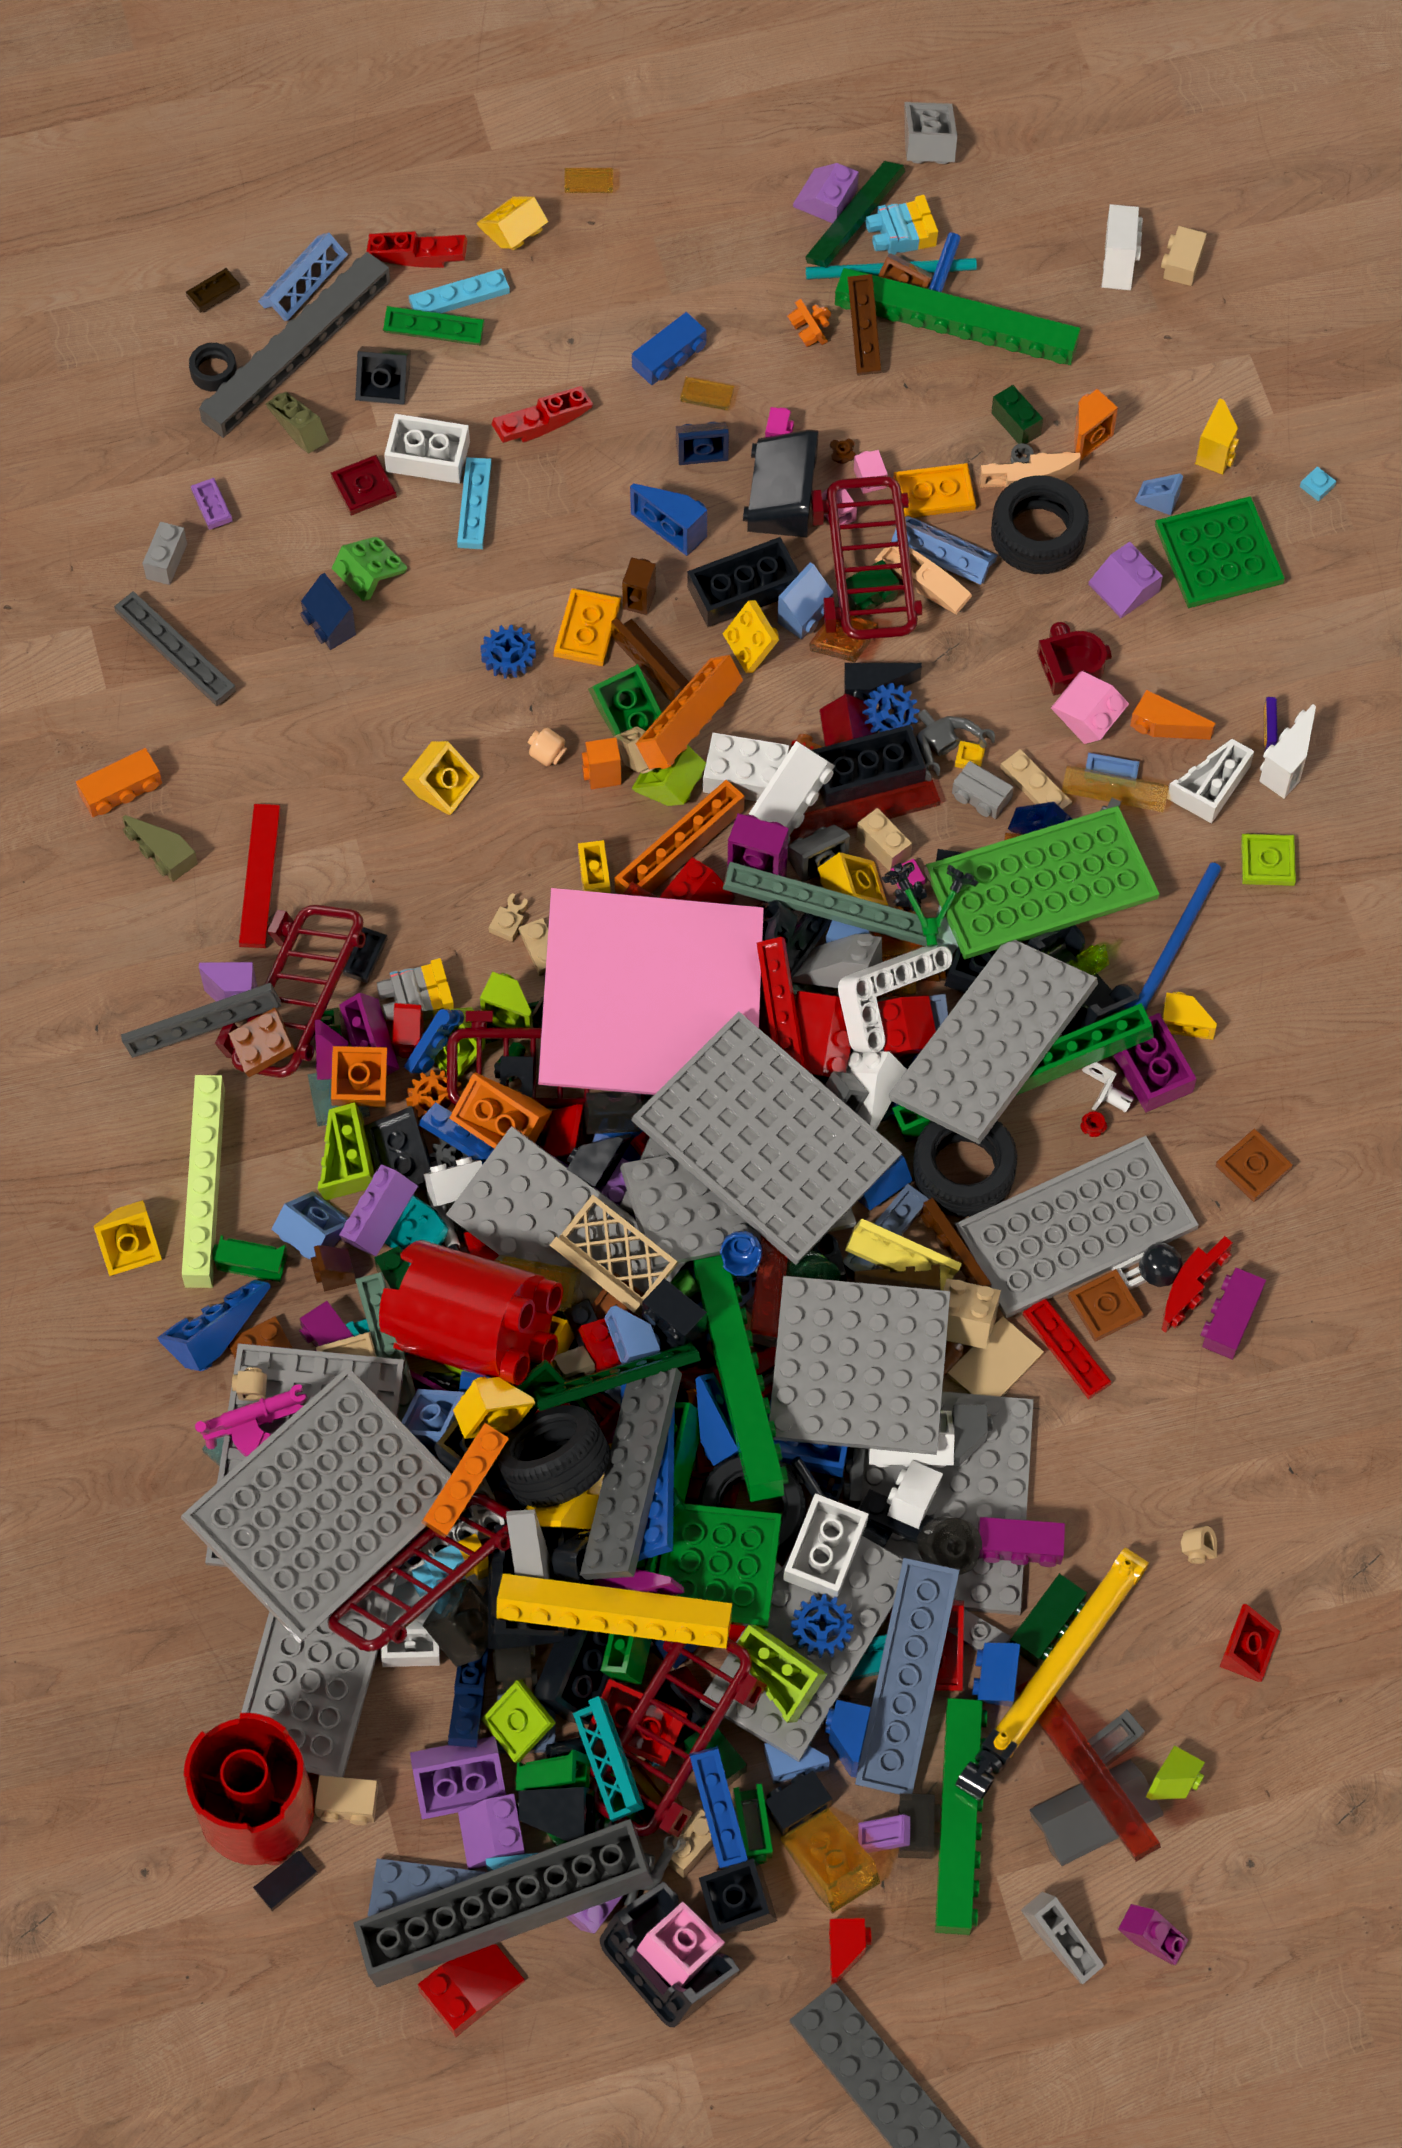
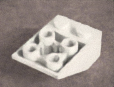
[1260,704,1316,799]
[381,1582,440,1667]

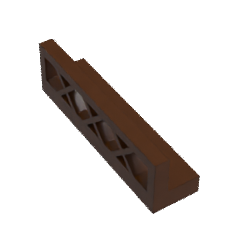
[611,618,689,702]

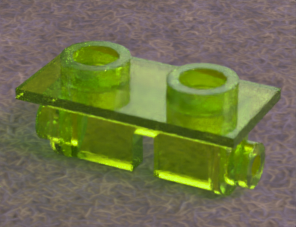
[1066,944,1110,976]

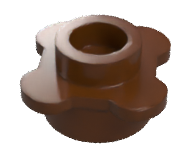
[830,439,856,464]

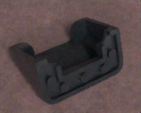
[743,430,819,538]
[1027,925,1140,1036]
[488,1525,569,1650]
[600,1881,740,2028]

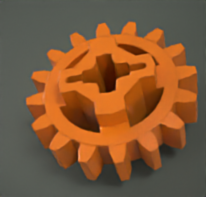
[406,1070,463,1121]

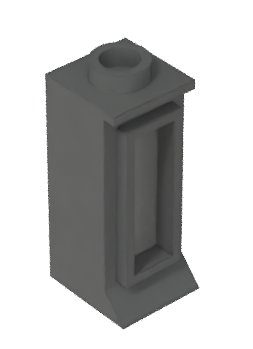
[1070,1709,1145,1780]

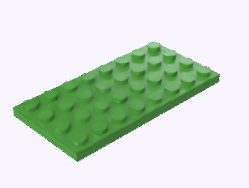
[924,806,1160,960]

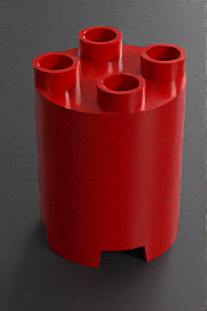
[379,1240,563,1385]
[184,1713,315,1865]

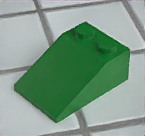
[588,664,662,736]

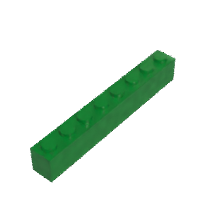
[935,1698,987,1935]

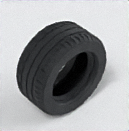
[991,475,1089,574]
[913,1120,1018,1217]
[497,1405,610,1508]
[698,1454,806,1558]

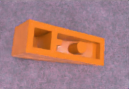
[1130,690,1216,740]

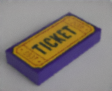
[1263,697,1277,753]

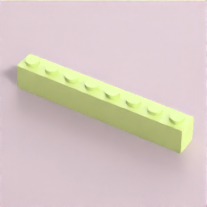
[182,1075,225,1288]

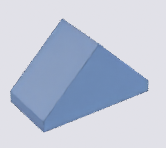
[1135,473,1183,515]

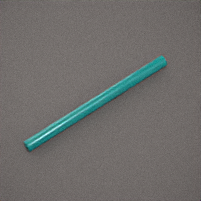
[805,258,977,280]

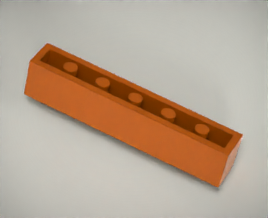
[635,655,743,769]
[614,780,745,897]

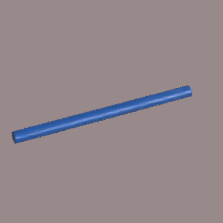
[1134,862,1222,1011]

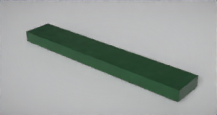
[805,161,906,268]
[532,1343,701,1411]

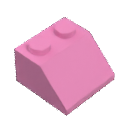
[1051,671,1129,744]
[636,1902,725,1988]

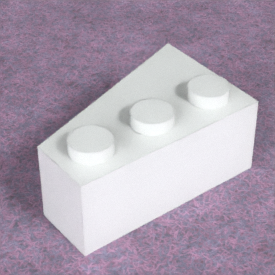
[1101,204,1143,290]
[1167,739,1254,824]

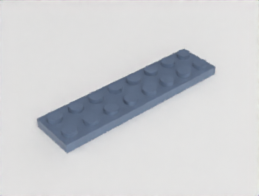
[855,1558,960,1797]

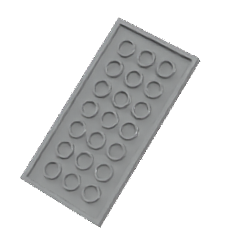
[889,940,1098,1144]
[446,1126,685,1307]
[954,1136,1199,1319]
[620,1154,856,1269]
[700,1536,903,1762]
[241,1555,401,1777]

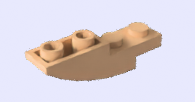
[979,452,1081,488]
[875,541,972,615]

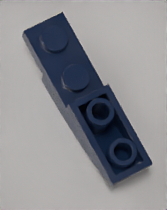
[448,1643,489,1748]

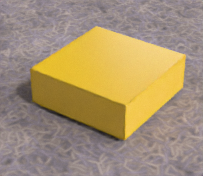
[955,741,985,769]

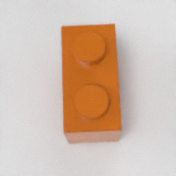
[581,737,621,790]

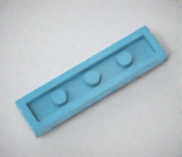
[409,268,510,313]
[457,457,492,549]

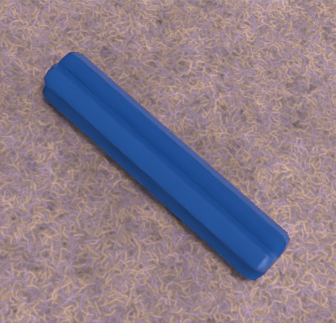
[929,232,961,292]

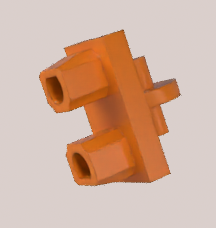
[787,299,831,347]

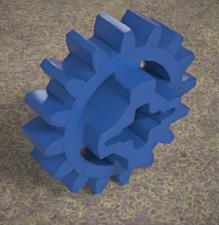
[480,625,536,679]
[863,683,919,733]
[791,1594,854,1658]

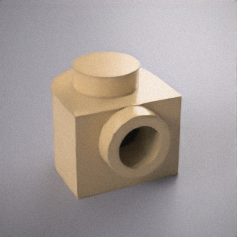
[232,1367,267,1401]
[1181,1526,1217,1564]

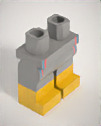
[377,958,454,1022]

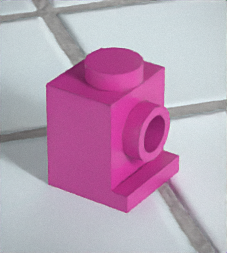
[765,407,794,437]

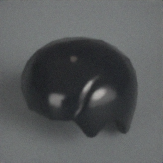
[1139,1243,1183,1287]

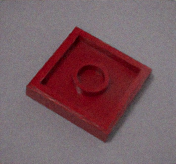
[330,455,397,516]

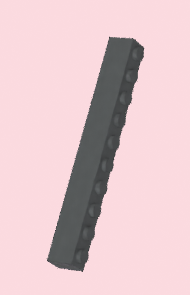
[199,252,391,438]

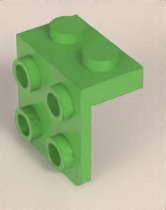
[331,537,407,601]

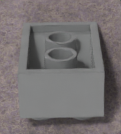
[904,102,957,164]
[791,934,882,988]

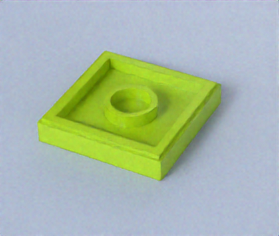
[1241,834,1296,886]
[481,1680,556,1763]

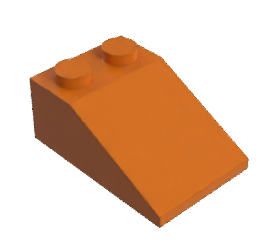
[449,1072,552,1149]

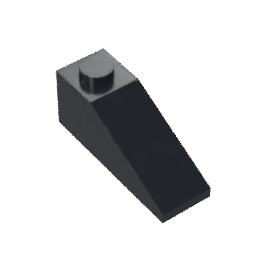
[844,663,922,701]

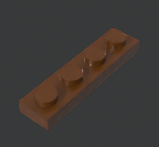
[848,274,882,376]
[921,1198,992,1288]

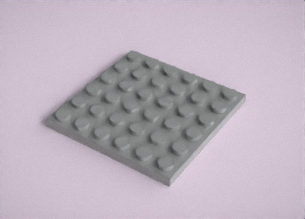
[769,1276,950,1455]

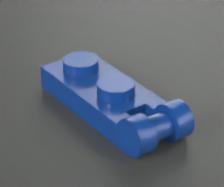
[404,1009,464,1073]

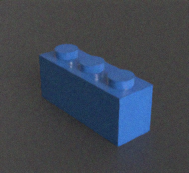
[632,312,706,386]

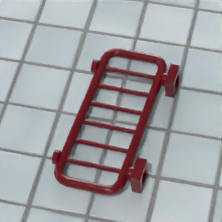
[811,476,922,640]
[215,905,366,1078]
[447,1011,646,1114]
[328,1493,513,1652]
[589,1638,767,1837]

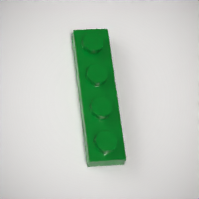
[383,306,485,346]

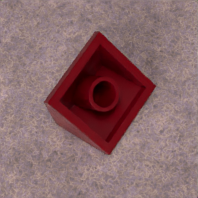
[819,694,875,746]

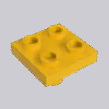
[723,600,779,673]

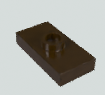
[186,268,241,313]

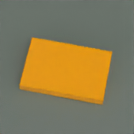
[893,463,976,518]
[553,588,621,667]

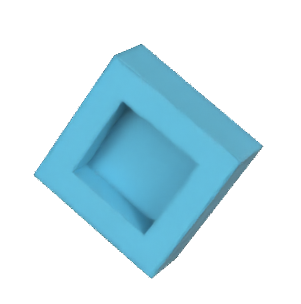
[1300,466,1336,502]

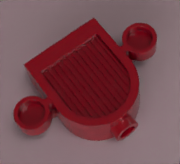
[1037,622,1112,696]

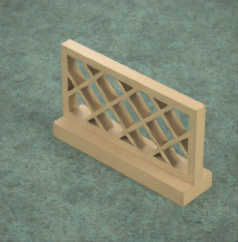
[550,1195,679,1316]

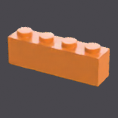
[421,1423,509,1538]

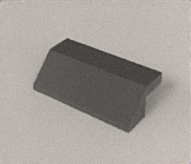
[1029,1759,1164,1866]

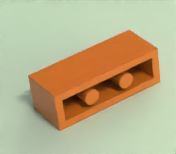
[76,748,162,817]

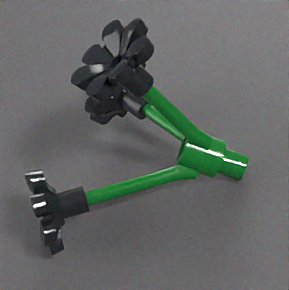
[881,862,979,947]

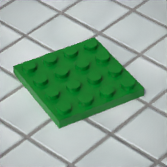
[1155,496,1285,608]
[659,1504,782,1629]

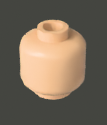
[527,728,567,766]

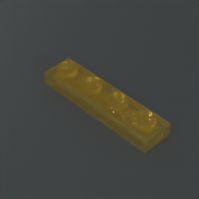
[1062,765,1169,813]

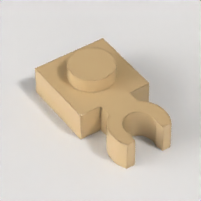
[489,893,528,942]

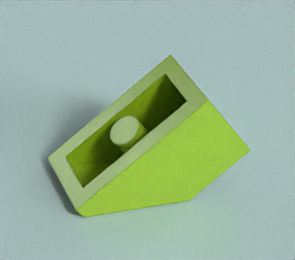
[1146,1745,1205,1800]

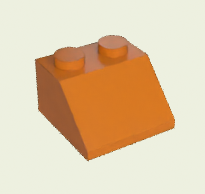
[1074,389,1118,461]
[331,1046,387,1107]

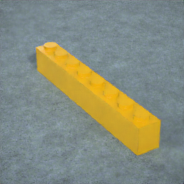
[496,1574,732,1649]

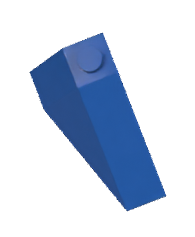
[157,1280,271,1371]

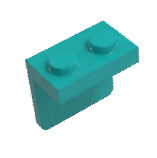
[385,1195,448,1266]

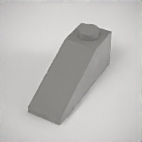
[506,1509,554,1580]
[1021,1892,1104,1984]

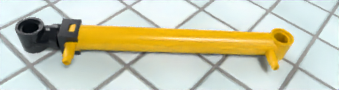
[955,1547,1149,1802]

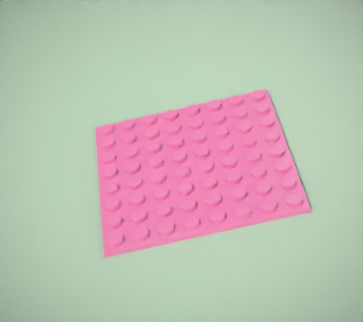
[538,888,764,1095]

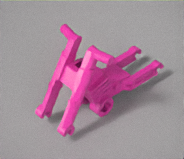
[195,1384,308,1457]

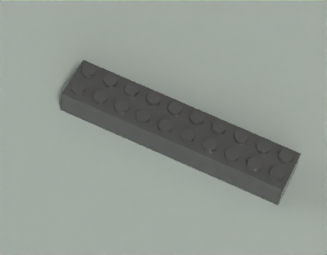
[353,1819,654,1988]

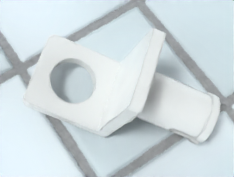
[1082,1062,1134,1112]

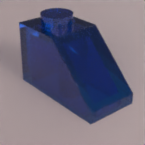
[1008,802,1073,835]

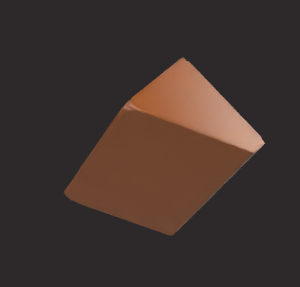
[878,253,933,289]

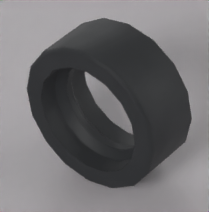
[189,342,237,392]

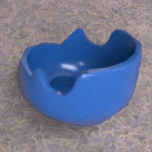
[720,1231,762,1276]

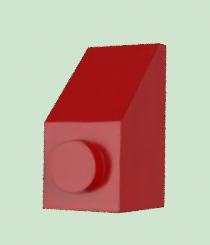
[393,1003,424,1058]
[829,1918,871,1984]

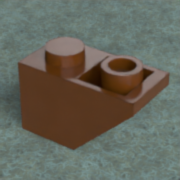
[310,1245,356,1292]

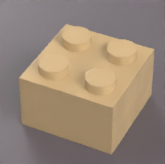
[943,1278,1001,1349]

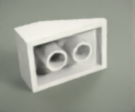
[846,1051,907,1130]

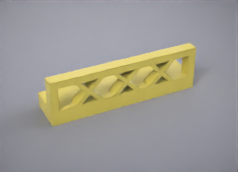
[845,1219,962,1291]

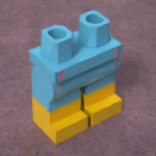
[865,195,938,255]
[412,1533,488,1597]

